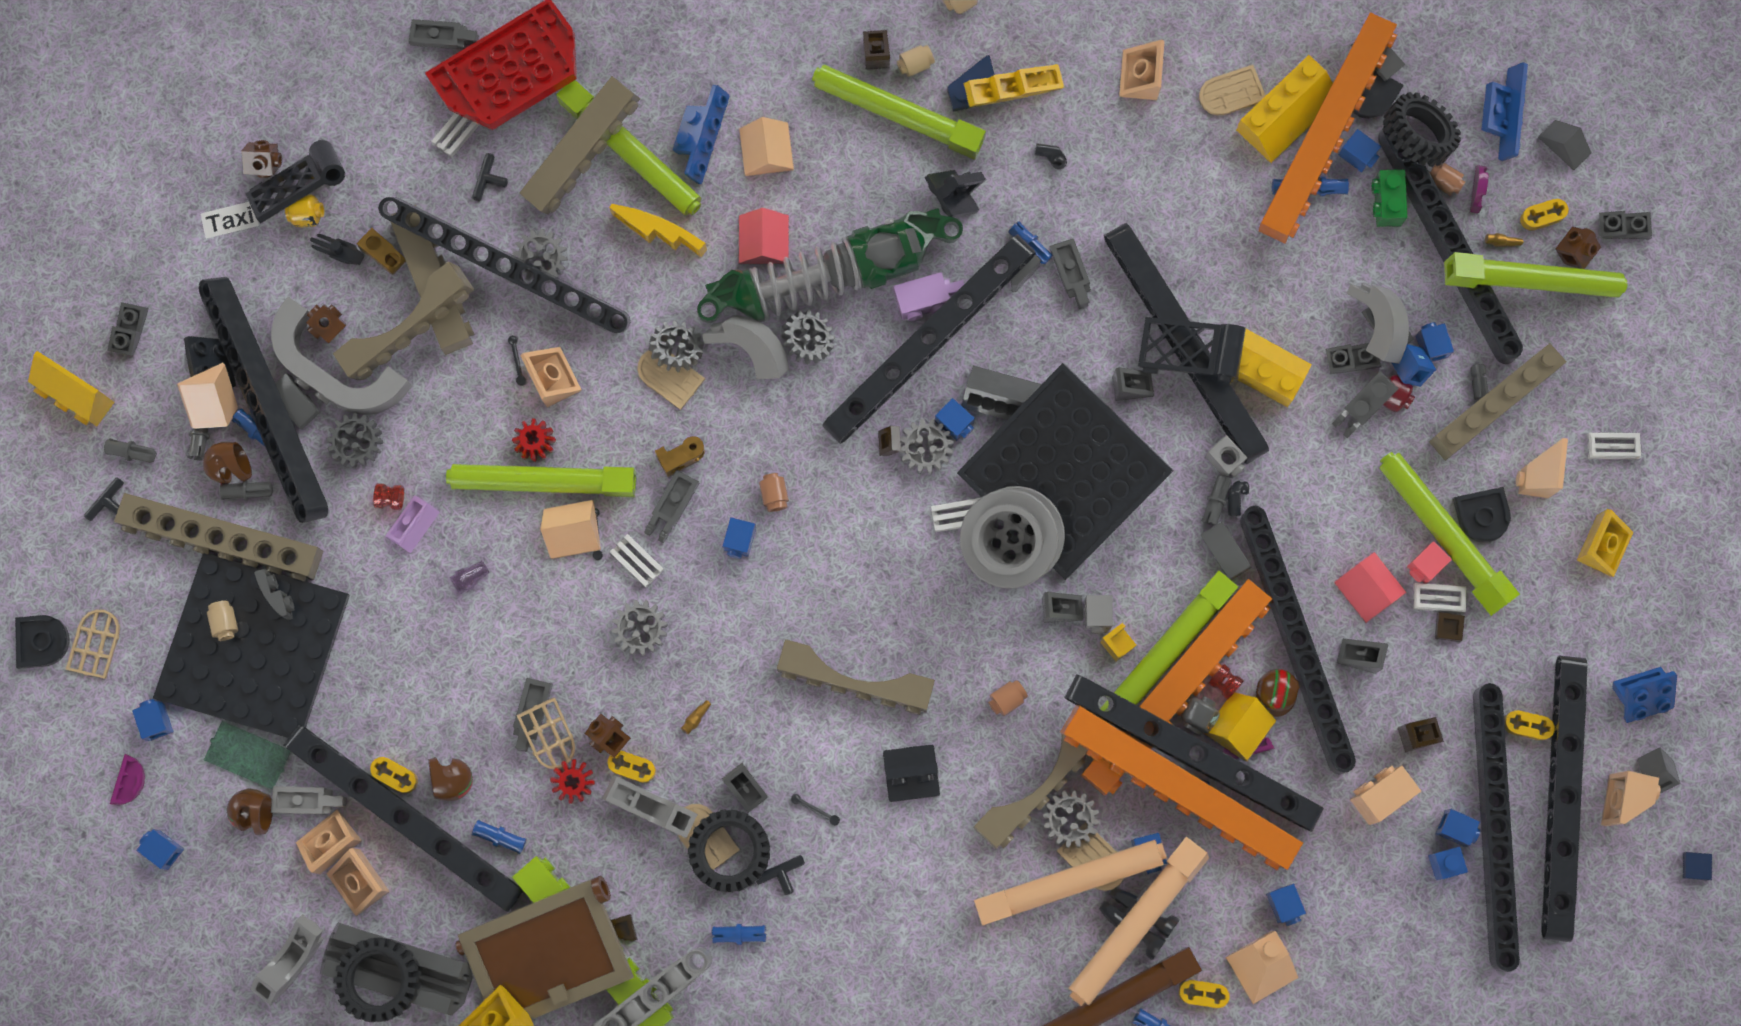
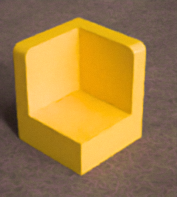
[1100,622,1137,662]

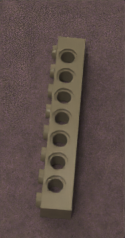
[114,493,323,582]

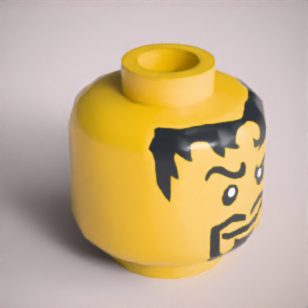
[285,194,325,228]

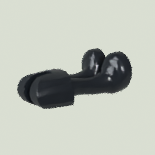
[1099,887,1180,960]

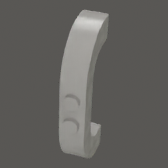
[271,297,412,415]

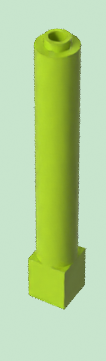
[812,64,986,160]
[556,80,702,216]
[1444,252,1628,298]
[1379,452,1520,616]
[446,464,636,497]
[1100,570,1238,726]

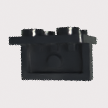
[925,170,986,218]
[184,336,236,388]
[883,744,940,802]

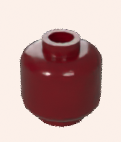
[1383,375,1415,412]

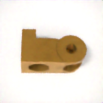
[356,227,406,275]
[655,436,705,477]

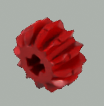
[512,418,556,462]
[550,759,595,804]

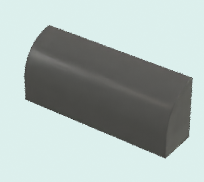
[961,365,1042,420]

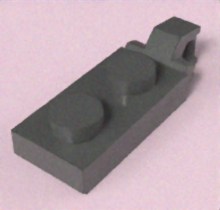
[408,19,479,49]
[1049,238,1091,309]
[513,678,553,752]

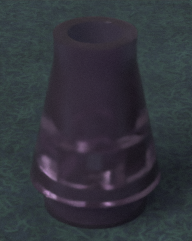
[449,560,490,595]

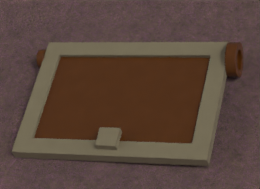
[455,876,634,1020]

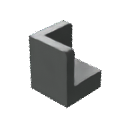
[1638,747,1681,794]

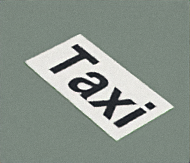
[200,202,259,238]

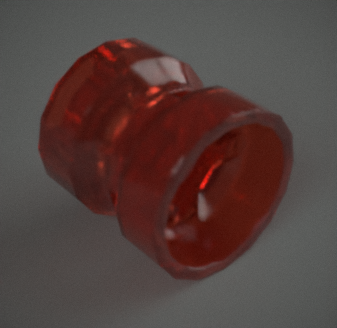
[373,483,405,510]
[1208,664,1244,700]

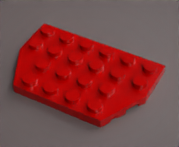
[425,0,577,130]

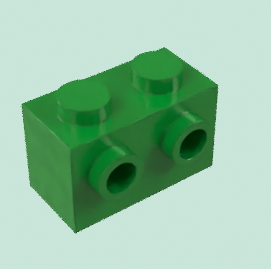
[1371,170,1408,227]

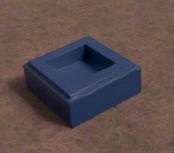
[1683,852,1712,881]

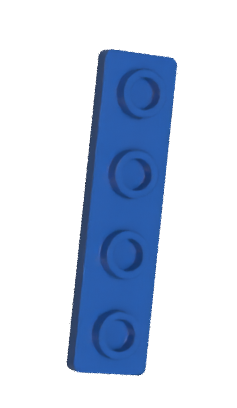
[1481,62,1528,161]
[672,85,730,184]

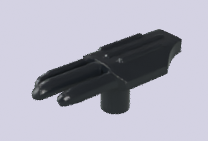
[310,234,365,265]

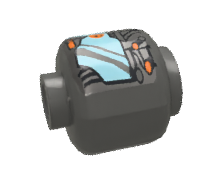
[1181,695,1220,736]

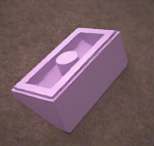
[385,495,439,553]

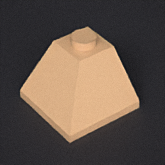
[1515,438,1568,499]
[1601,771,1661,826]
[1226,931,1298,1004]

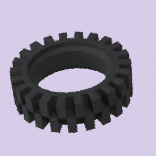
[1383,92,1461,167]
[688,809,770,892]
[333,938,421,1022]

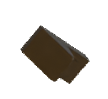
[863,30,890,70]

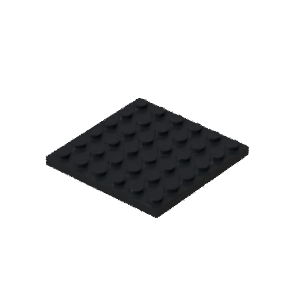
[957,363,1174,580]
[153,553,350,738]

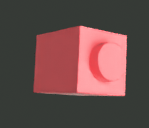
[1407,541,1452,584]

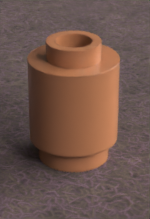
[1430,163,1466,196]
[759,473,789,512]
[988,680,1028,716]

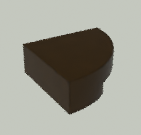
[611,914,638,941]

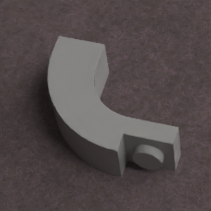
[1347,283,1409,363]
[702,315,790,379]
[602,775,697,838]
[250,914,324,1006]

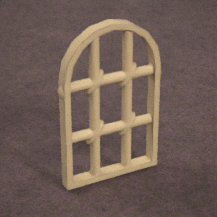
[65,609,120,679]
[516,697,575,769]

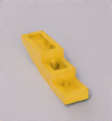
[964,64,1064,107]
[609,204,707,257]

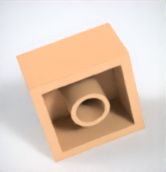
[1350,765,1422,825]

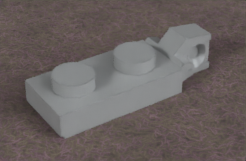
[271,786,347,815]

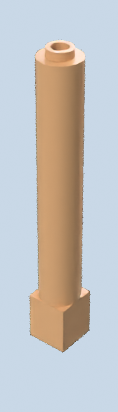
[1068,837,1209,1006]
[974,840,1167,926]

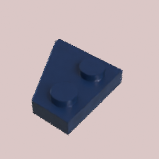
[947,55,995,112]

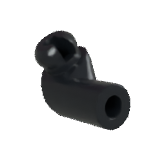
[1035,143,1067,170]
[1228,480,1250,516]

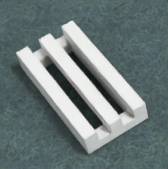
[431,113,480,158]
[1587,433,1641,459]
[931,498,980,532]
[610,534,664,588]
[1413,583,1466,613]

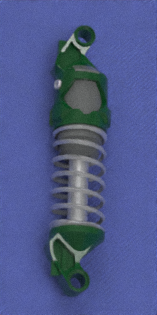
[697,208,963,323]

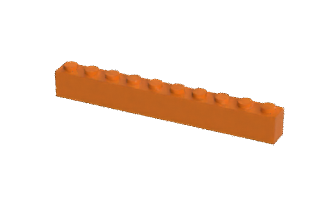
[1258,12,1398,244]
[1080,579,1272,796]
[1060,705,1303,871]

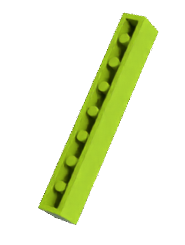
[512,856,674,1026]

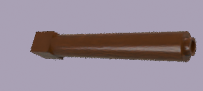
[1042,947,1202,1026]

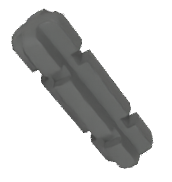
[1470,364,1488,404]

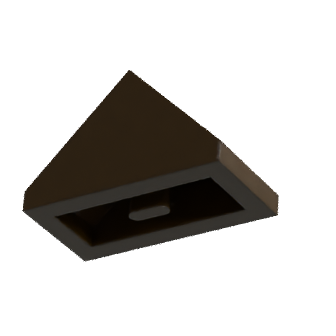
[1397,717,1444,752]

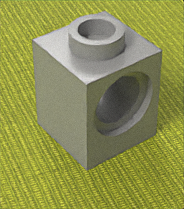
[1205,435,1247,477]
[1085,595,1113,634]

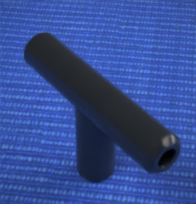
[472,153,508,201]
[84,477,124,521]
[756,855,805,896]

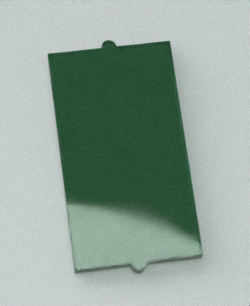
[204,721,291,790]

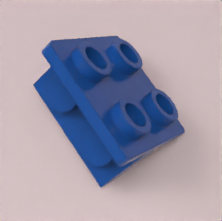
[1612,667,1677,723]

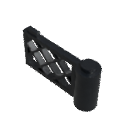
[246,140,345,224]
[1138,317,1246,383]

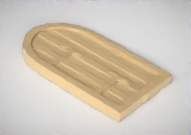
[1199,65,1266,116]
[637,350,705,410]
[678,804,740,870]
[1057,822,1124,891]

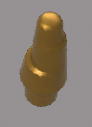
[1485,233,1523,247]
[681,700,711,735]

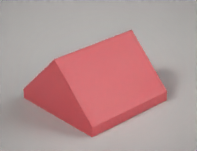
[739,207,789,264]
[1334,552,1406,623]

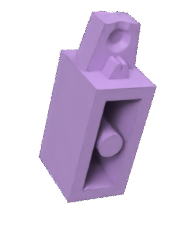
[893,272,964,321]

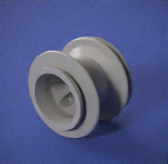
[960,486,1065,588]

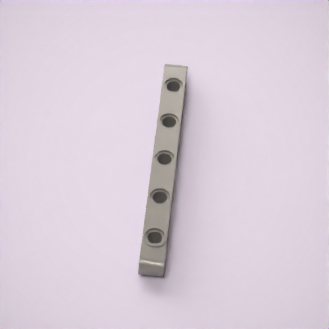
[593,947,713,1026]

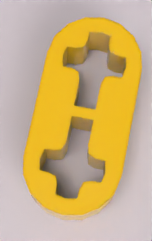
[1520,198,1569,231]
[1504,710,1555,740]
[607,751,656,783]
[370,757,418,793]
[1178,980,1230,1008]

